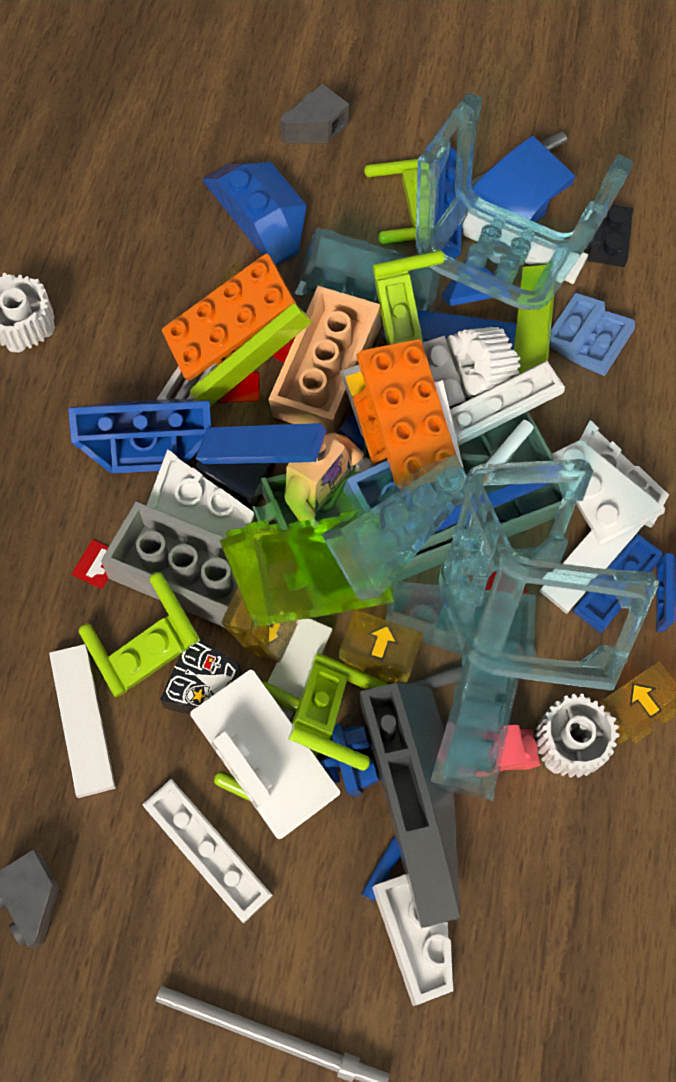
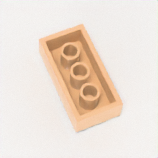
[268,286,381,435]

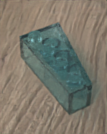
[295,227,441,311]

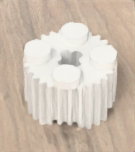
[0,273,55,353]
[446,327,521,398]
[535,694,619,778]

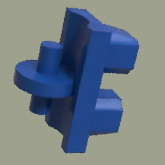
[319,723,380,798]

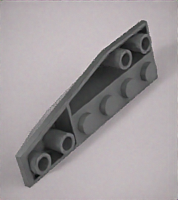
[360,683,460,929]

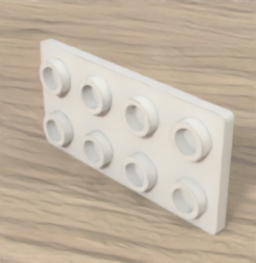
[190,670,340,839]

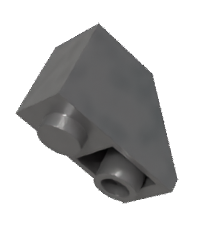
[280,84,349,143]
[0,850,60,949]

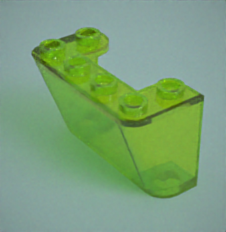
[219,510,394,628]

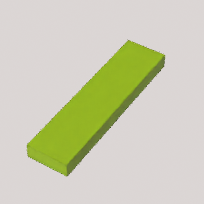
[514,264,557,377]
[190,303,312,407]

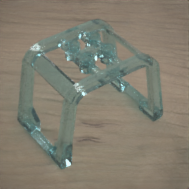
[416,93,633,310]
[438,459,659,690]

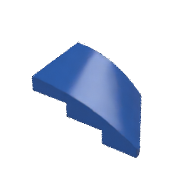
[463,136,575,228]

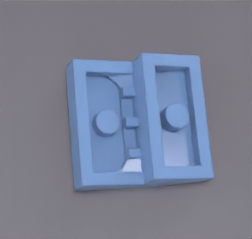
[549,293,635,376]

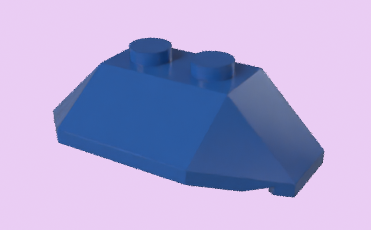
[203,162,306,266]
[68,399,211,473]

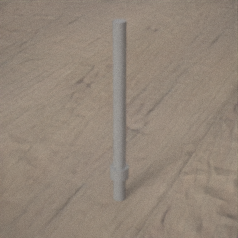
[156,986,390,1082]

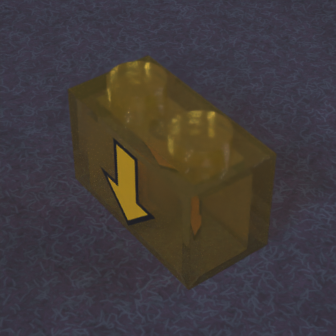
[221,583,298,663]
[339,609,424,683]
[597,661,676,745]

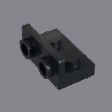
[584,192,633,267]

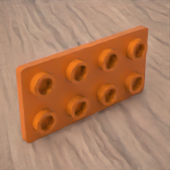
[162,254,296,381]
[352,339,461,491]

